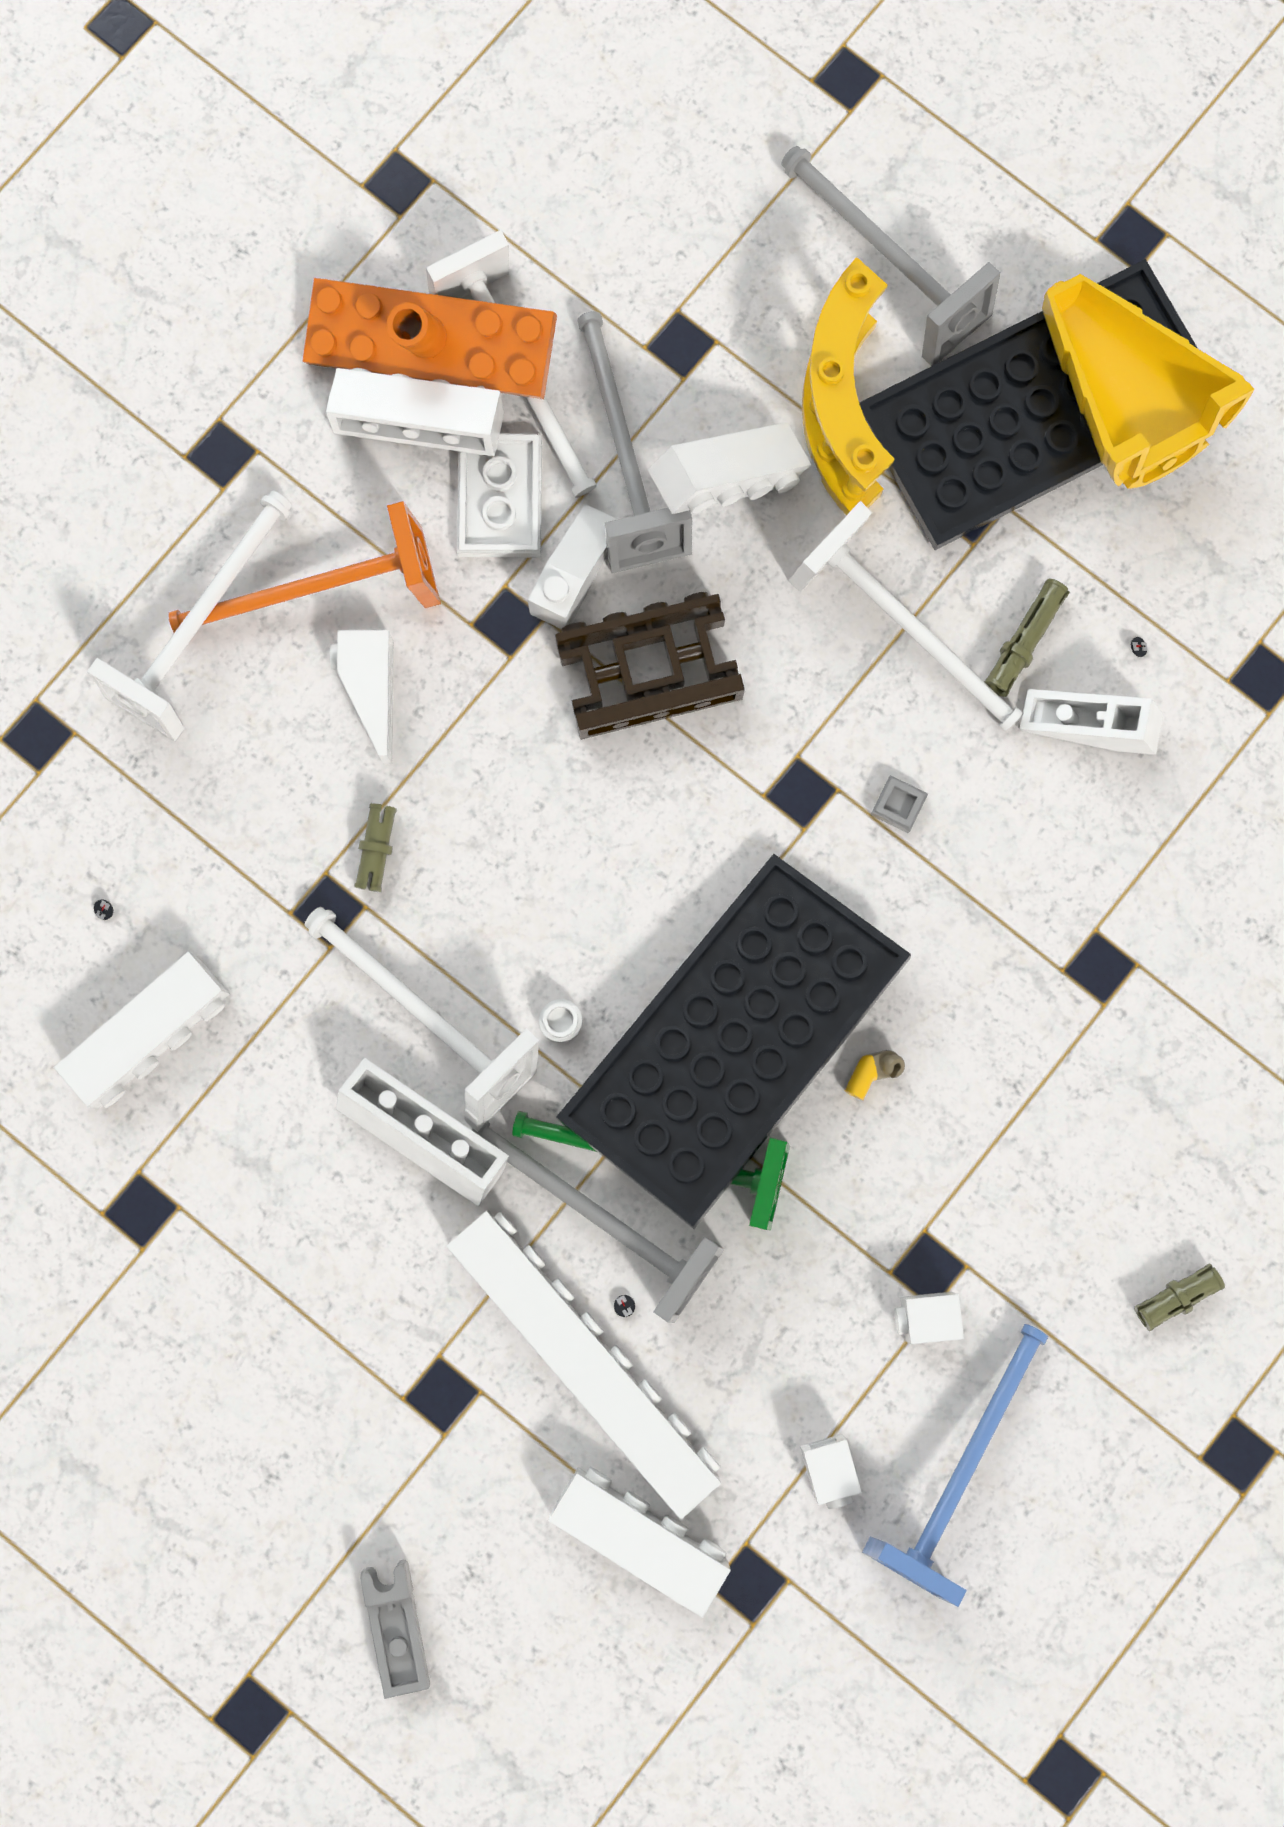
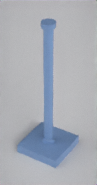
[862,1324,1048,1607]

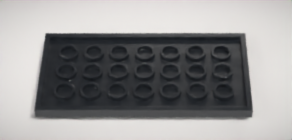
[859,259,1198,550]
[556,854,911,1229]

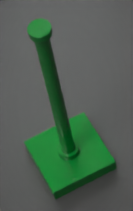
[512,1111,790,1231]

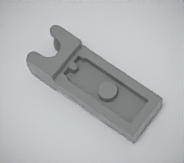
[360,1560,430,1699]

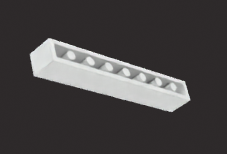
[446,1210,721,1520]

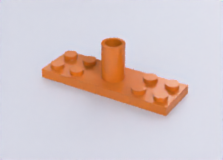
[302,278,557,399]

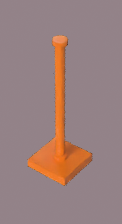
[169,501,441,633]

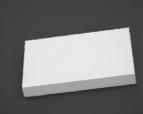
[457,433,542,558]

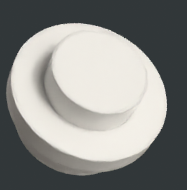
[539,999,582,1042]

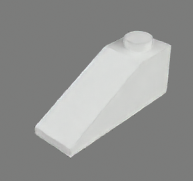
[528,504,618,629]
[330,630,394,764]
[1020,689,1164,755]

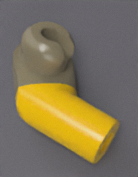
[844,1050,905,1100]

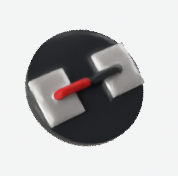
[1131,637,1148,657]
[94,899,114,920]
[614,1295,635,1317]

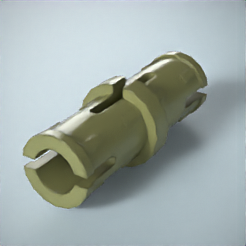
[354,803,397,892]
[1134,1263,1225,1331]

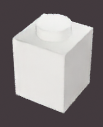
[894,1292,964,1344]
[800,1434,862,1509]

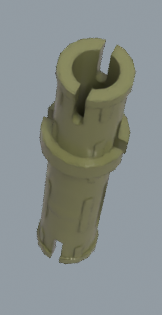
[984,579,1070,697]

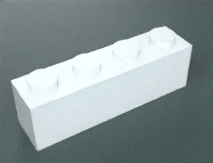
[326,368,504,457]
[648,422,811,514]
[53,952,230,1108]
[336,1058,509,1207]
[549,1467,731,1618]

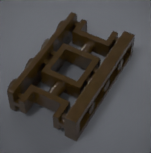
[555,592,745,740]

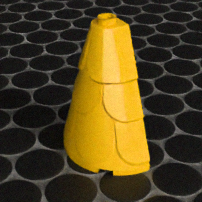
[1042,274,1254,489]

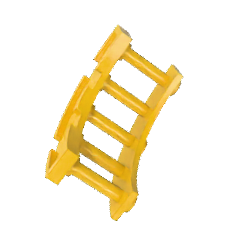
[802,257,895,515]

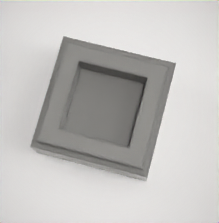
[871,775,928,833]

